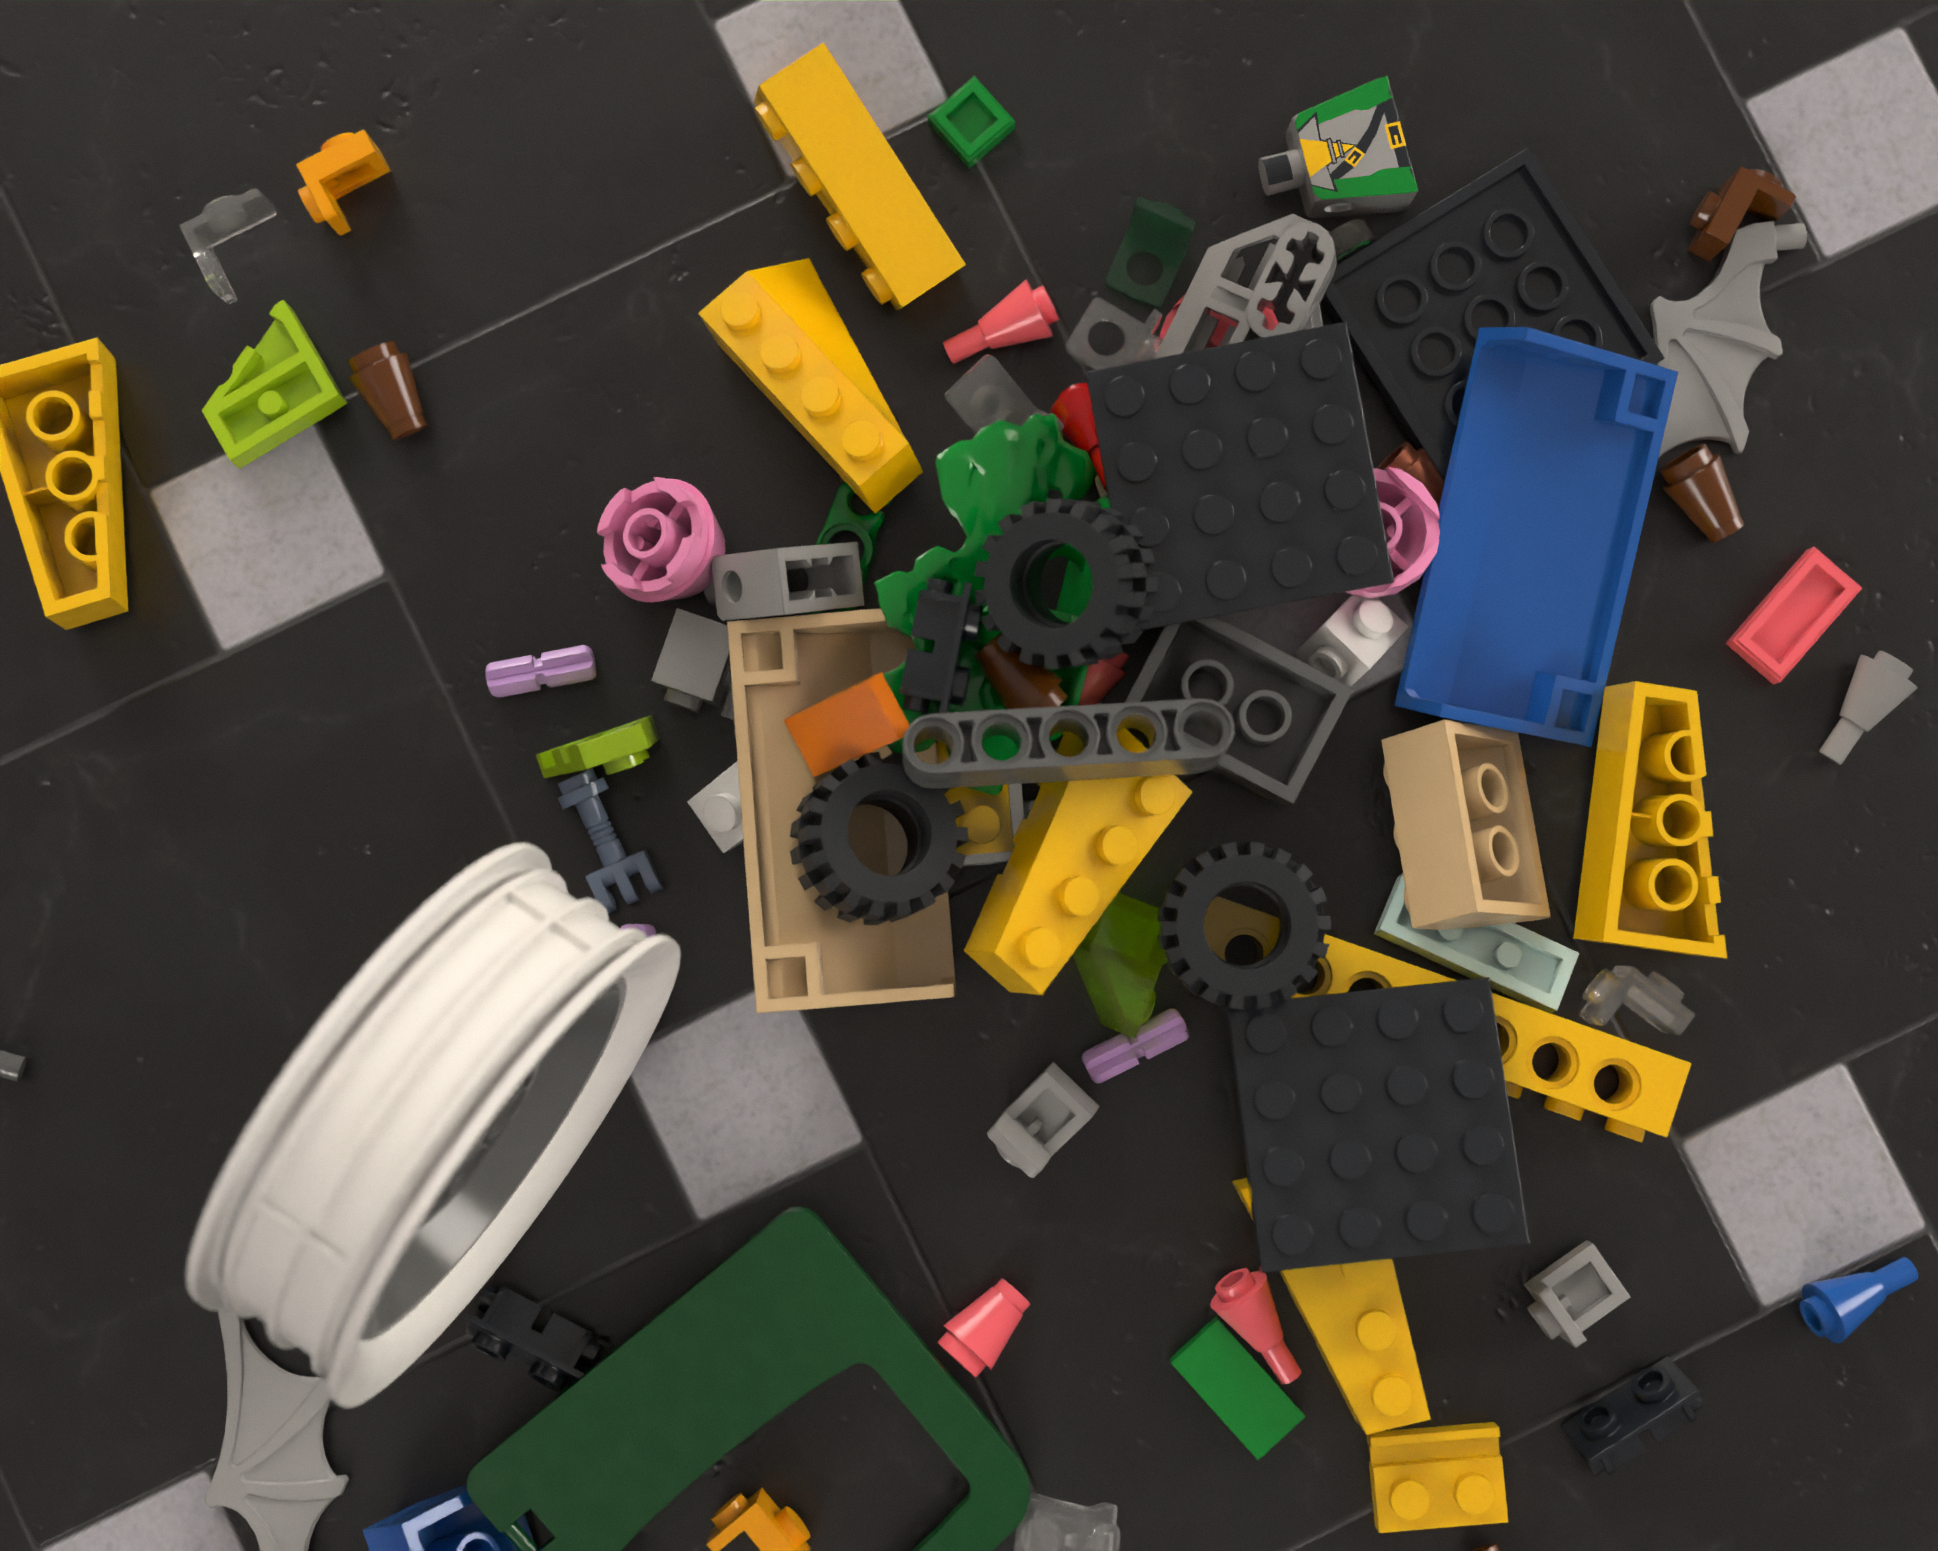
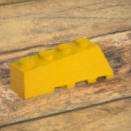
[698,258,923,514]

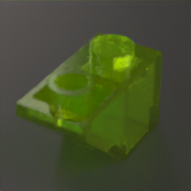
[1072,893,1168,1038]

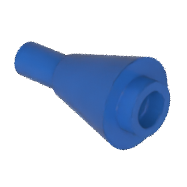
[1799,1257,1919,1344]

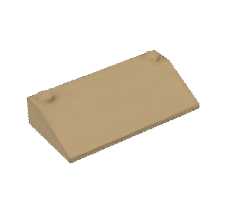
[727,608,957,1014]

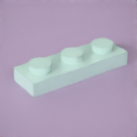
[1374,873,1579,1013]

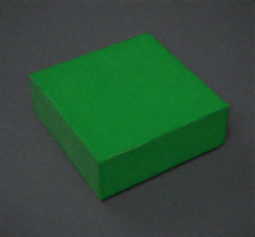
[928,76,1016,169]

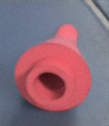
[943,279,1059,364]
[1210,1268,1302,1385]

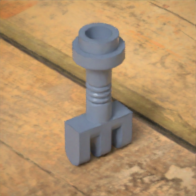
[557,768,663,914]

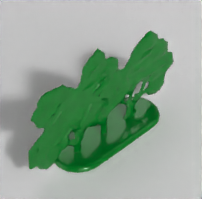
[874,413,1110,796]

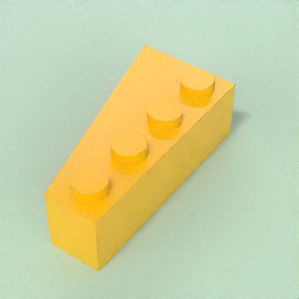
[753,42,966,310]
[0,337,128,630]
[964,728,1192,995]
[1232,1178,1431,1435]

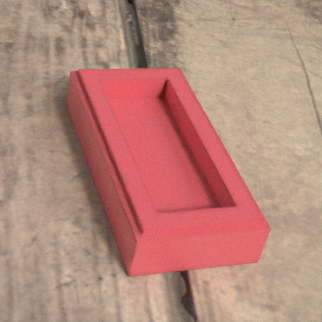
[1725,547,1862,685]

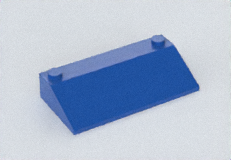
[1394,327,1678,747]

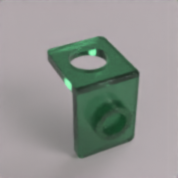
[1105,197,1196,309]

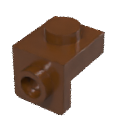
[1687,166,1796,262]

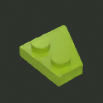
[202,299,348,469]
[536,715,660,778]

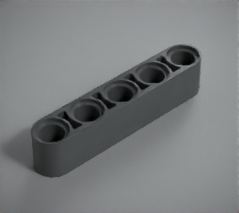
[902,699,1235,789]

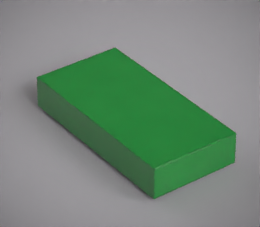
[1169,1316,1306,1460]

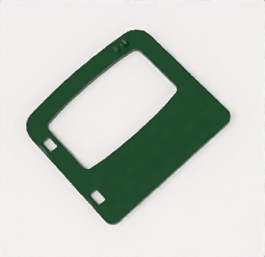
[467,1207,1031,1551]

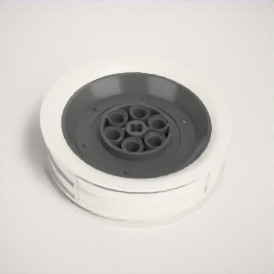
[186,843,681,1408]

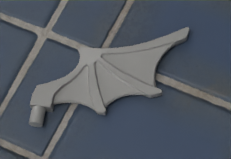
[1650,221,1807,458]
[205,1309,349,1551]

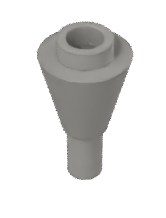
[1818,650,1918,765]

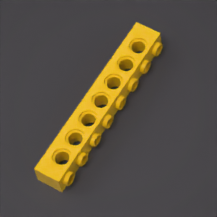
[1178,896,1692,1143]

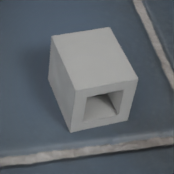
[651,608,731,712]

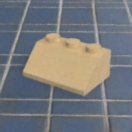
[1381,719,1551,930]

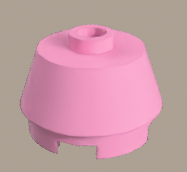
[597,477,726,602]

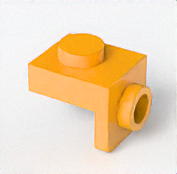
[296,129,391,236]
[706,1488,811,1551]

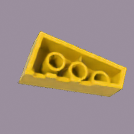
[1573,681,1727,959]

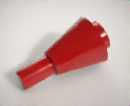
[1050,383,1107,492]

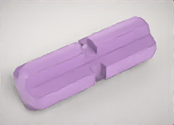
[486,645,596,698]
[1082,1009,1190,1083]

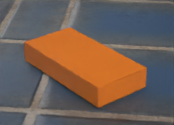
[784,672,910,777]

